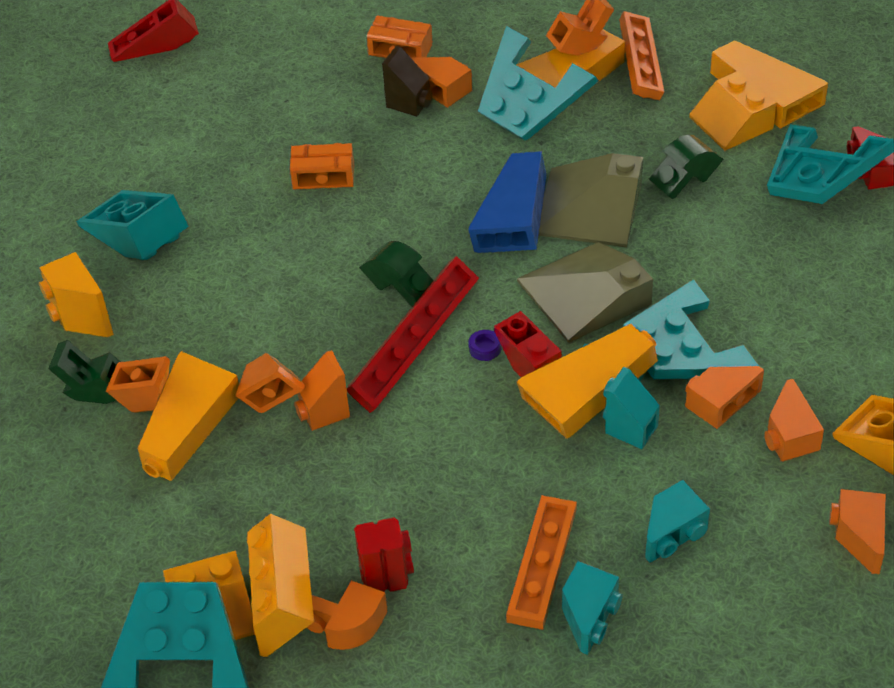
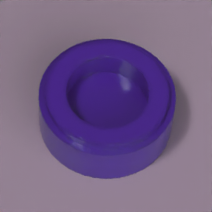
[468,330,502,361]

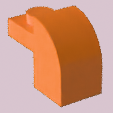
[546,0,614,55]
[307,580,388,650]

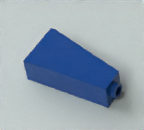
[469,151,547,253]

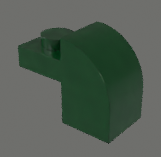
[649,135,724,199]
[359,241,434,307]
[48,340,121,404]

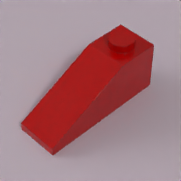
[108,0,199,62]

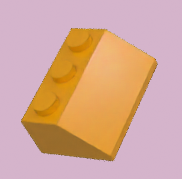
[247,513,314,657]

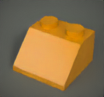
[689,70,777,151]
[39,252,114,337]
[163,550,255,640]

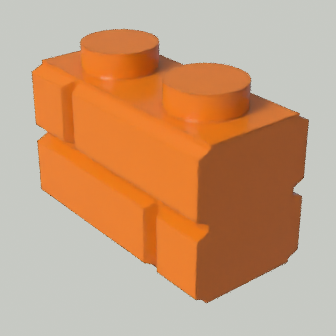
[367,15,433,58]
[290,143,354,189]

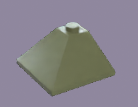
[539,153,643,247]
[517,242,653,343]

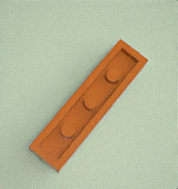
[619,11,664,101]
[506,495,577,630]

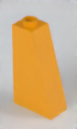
[516,29,625,88]
[710,40,828,129]
[517,324,658,439]
[137,351,239,481]

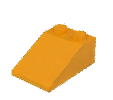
[832,395,894,475]

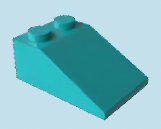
[76,190,189,260]

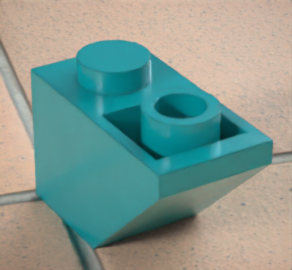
[603,367,660,449]
[645,480,710,563]
[562,561,623,655]

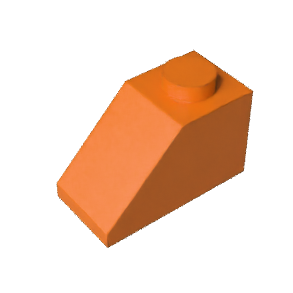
[411,57,472,108]
[294,350,350,431]
[235,353,305,413]
[106,356,170,413]
[685,366,764,429]
[765,379,824,462]
[829,489,886,574]

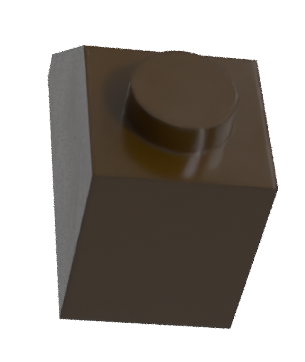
[382,46,432,117]

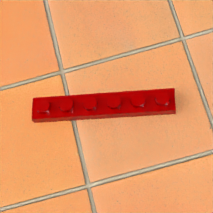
[347,256,479,413]

